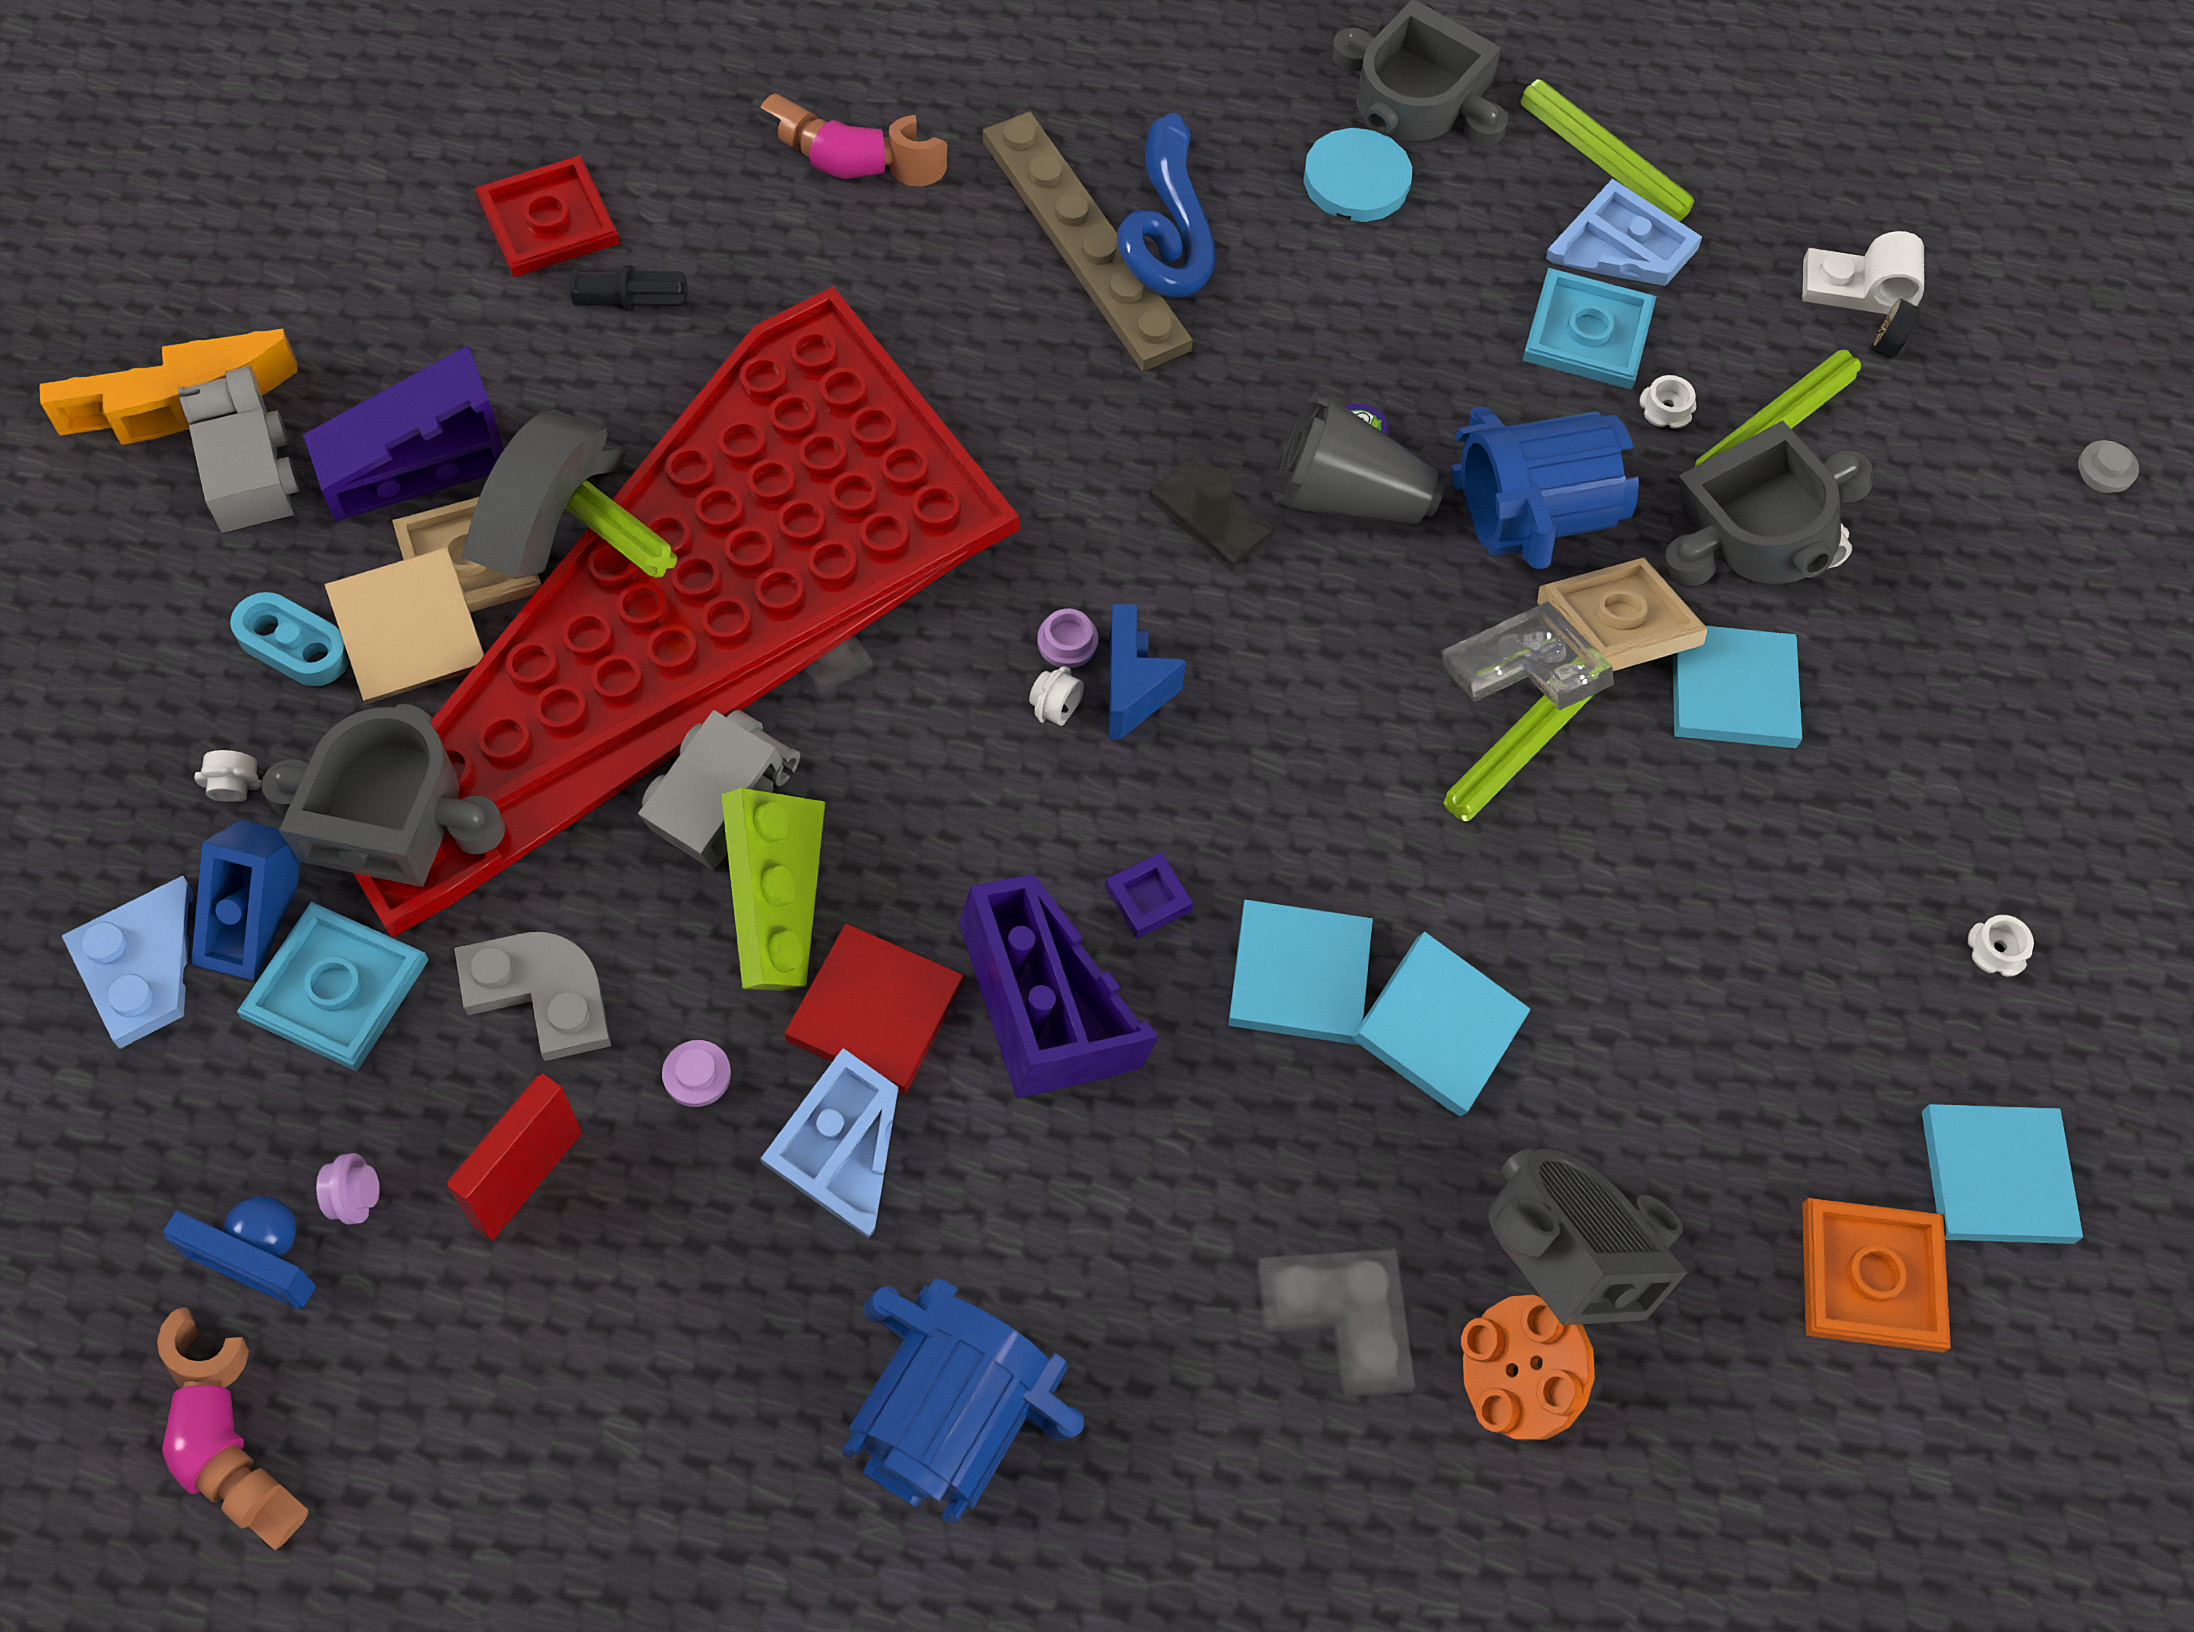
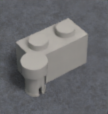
[178,366,300,533]
[638,709,800,870]

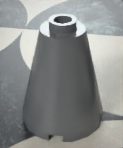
[1273,391,1444,525]

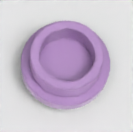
[1037,609,1098,668]
[662,1040,731,1107]
[316,1153,379,1225]

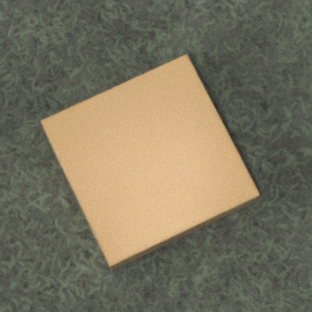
[392,497,541,613]
[324,547,484,704]
[1537,557,1708,676]

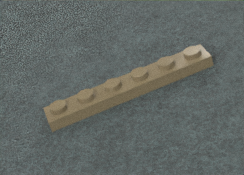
[983,111,1193,372]

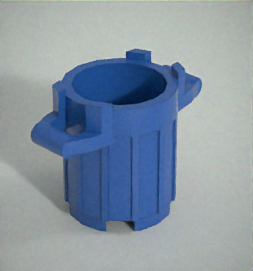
[1451,407,1639,569]
[843,1279,1084,1524]

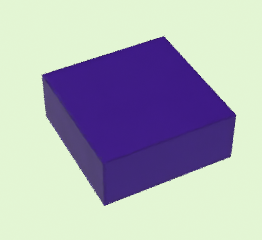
[1105,852,1194,939]

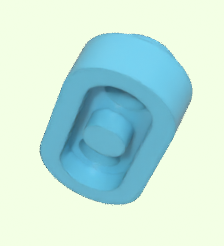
[230,592,350,686]

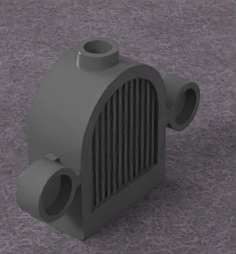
[1331,0,1508,145]
[1665,420,1872,586]
[262,704,505,887]
[1488,1148,1688,1325]

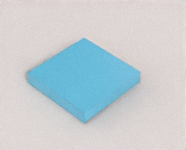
[1522,268,1657,390]
[1672,626,1802,748]
[1228,900,1373,1045]
[237,902,429,1071]
[1351,932,1531,1117]
[1922,1104,2083,1244]

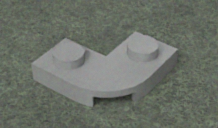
[454,932,611,1061]

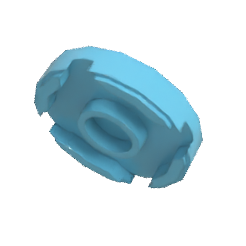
[1303,128,1412,222]

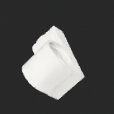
[1802,231,1924,314]

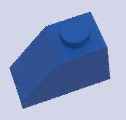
[191,819,300,981]

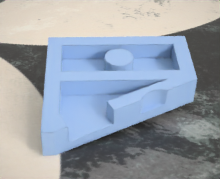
[1546,178,1702,286]
[62,876,193,1049]
[760,1048,898,1239]

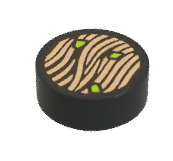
[1871,298,1920,358]

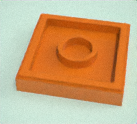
[1802,1198,1951,1353]

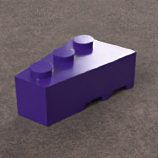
[303,345,504,522]
[959,874,1158,1099]

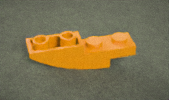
[40,329,298,445]

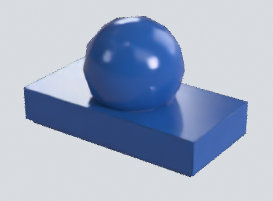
[162,1195,316,1310]

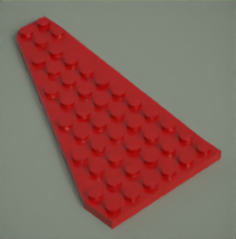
[353,286,1020,938]

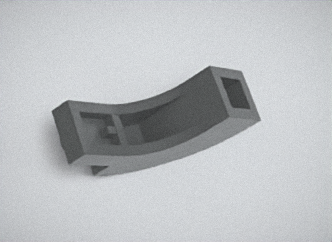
[462,409,626,579]

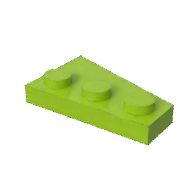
[721,788,825,991]

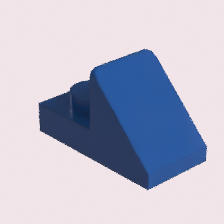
[1108,604,1186,739]

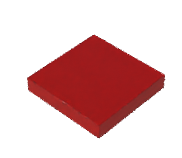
[475,155,620,278]
[784,923,964,1094]
[447,1073,582,1241]

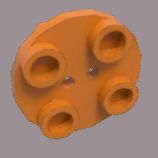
[1461,1294,1595,1441]

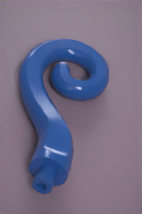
[1117,113,1216,298]

